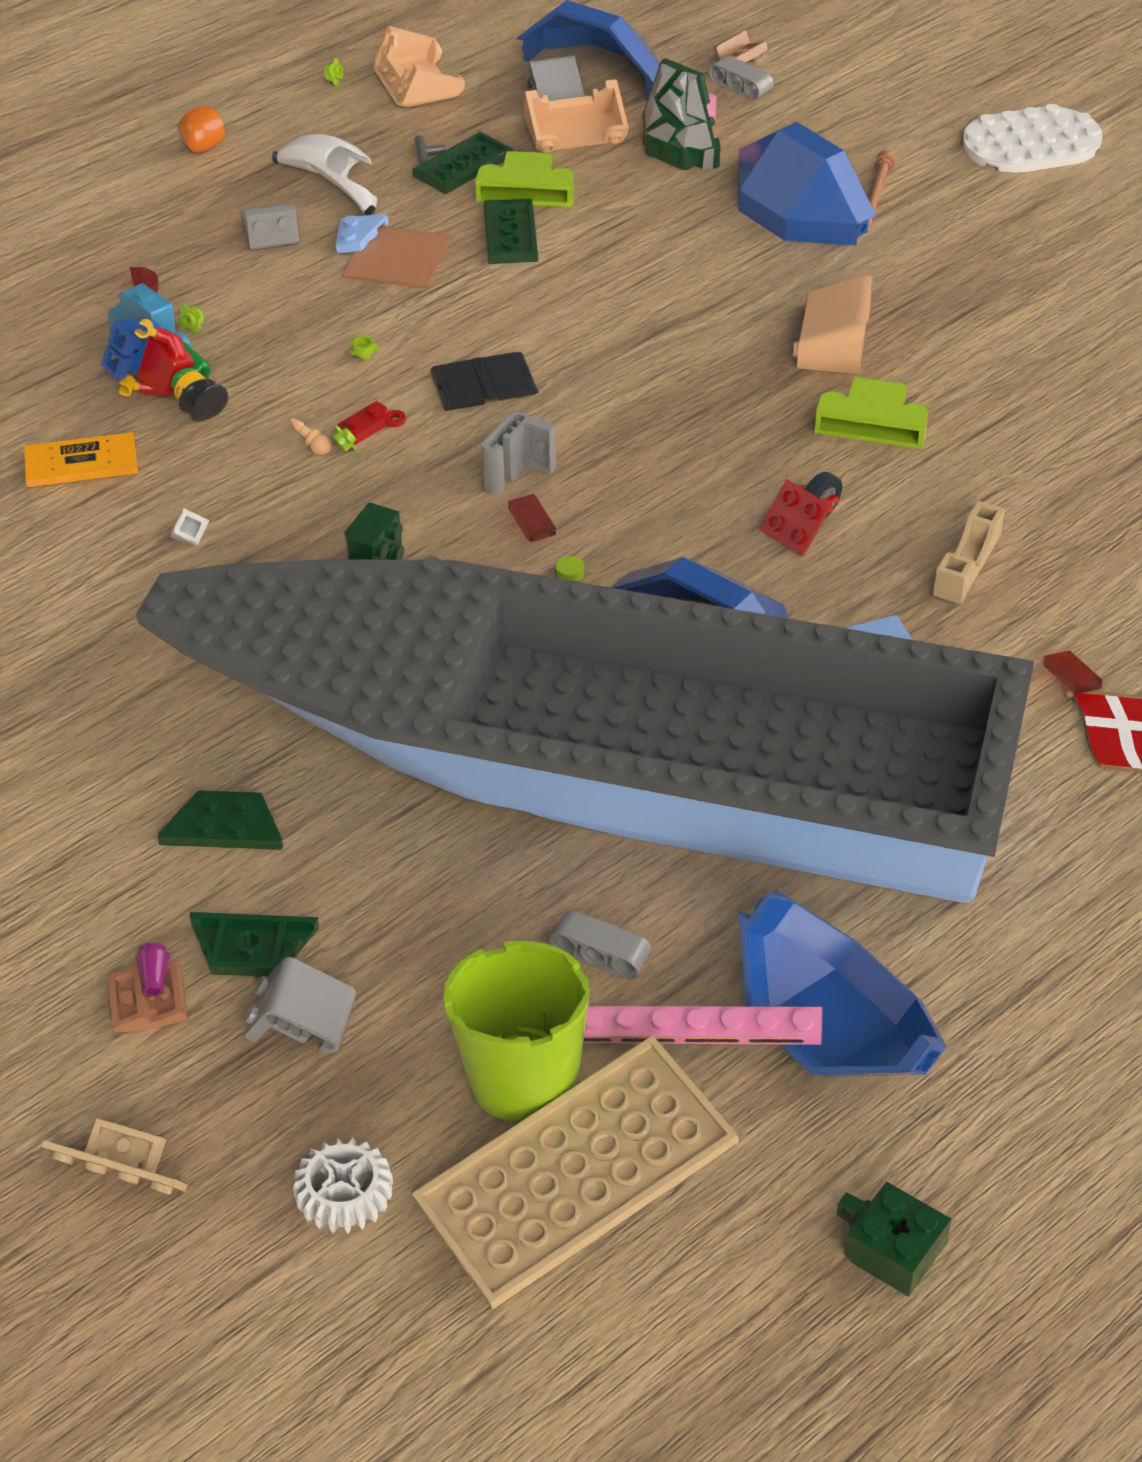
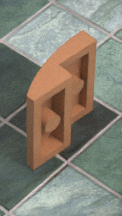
[107,959,188,1032]

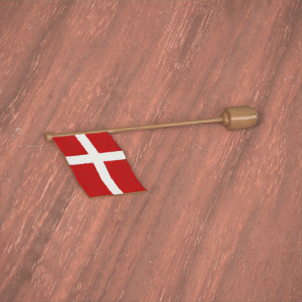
[1067,685,1142,772]

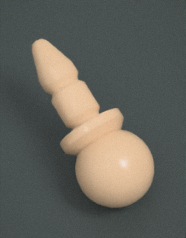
[290,418,332,455]

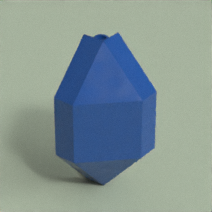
[516,0,660,101]
[738,122,876,246]
[612,557,788,618]
[739,889,947,1077]

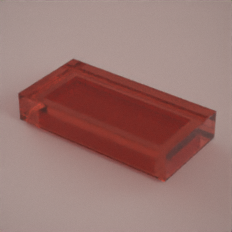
[508,494,556,542]
[1043,650,1103,694]

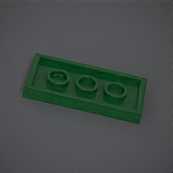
[412,131,513,194]
[484,198,538,264]

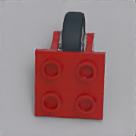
[759,472,843,556]

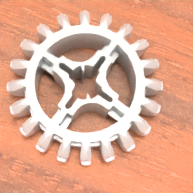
[293,1138,393,1234]

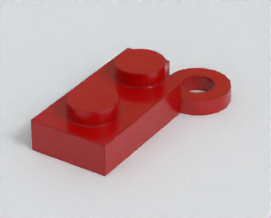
[337,401,406,445]

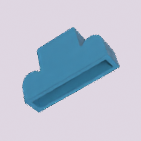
[108,283,192,348]

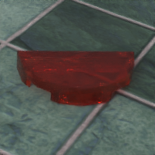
[130,267,159,293]

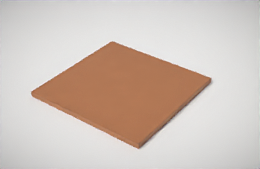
[343,226,451,288]

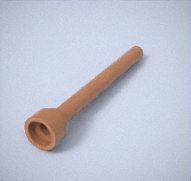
[868,150,896,227]

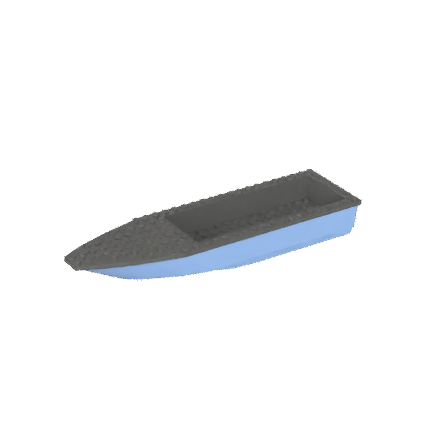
[136,557,1034,903]

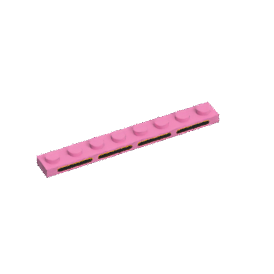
[583,1006,822,1045]

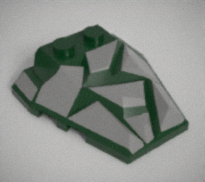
[641,58,721,170]

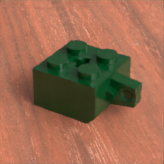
[344,502,404,560]
[836,1181,952,1297]

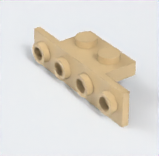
[41,1118,187,1195]

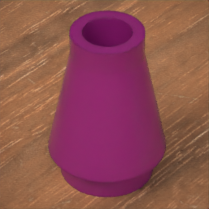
[135,943,170,997]

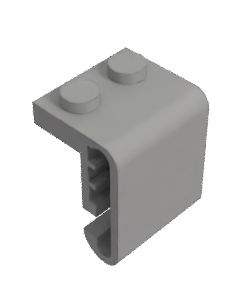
[525,55,585,101]
[241,203,299,250]
[482,412,556,494]
[244,957,356,1053]

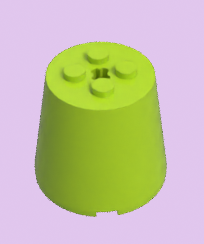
[444,941,590,1122]

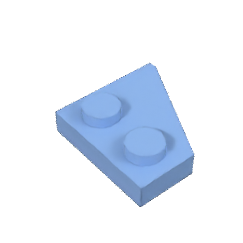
[335,213,389,254]

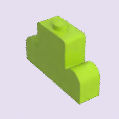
[475,151,574,207]
[814,377,928,449]

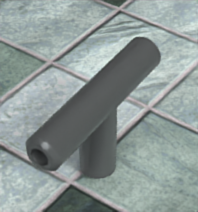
[414,135,445,164]

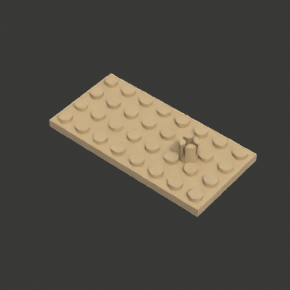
[412,1035,739,1309]

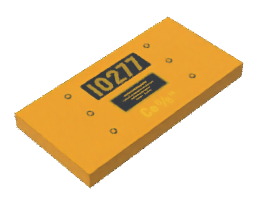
[24,432,138,487]

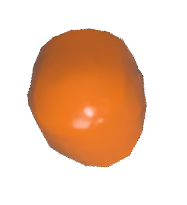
[178,105,225,153]

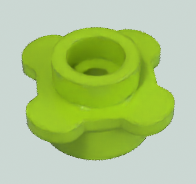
[324,58,344,86]
[178,304,204,333]
[348,336,379,360]
[331,425,358,453]

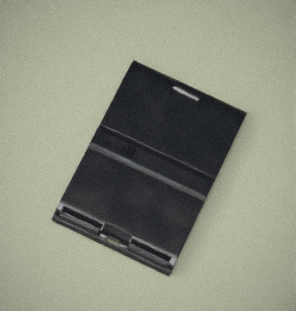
[430,352,539,411]

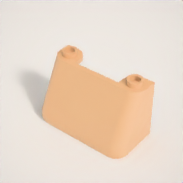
[374,26,465,108]
[523,79,629,153]
[793,275,873,375]

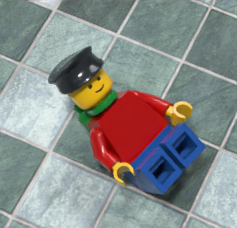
[101,318,229,422]

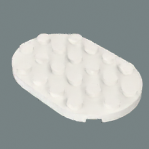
[962,104,1102,173]

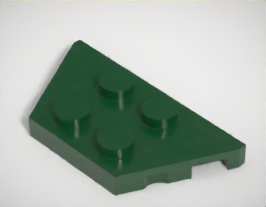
[158,790,283,850]
[189,912,319,977]

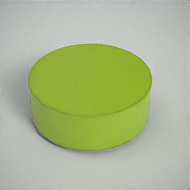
[556,556,585,582]

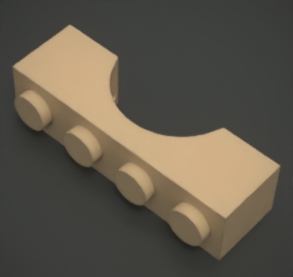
[933,501,1005,604]

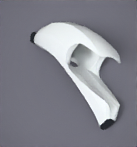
[272,134,377,216]

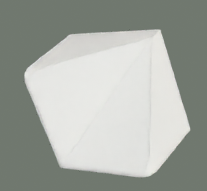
[169,508,209,546]

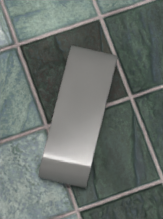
[708,56,774,100]
[549,911,652,979]

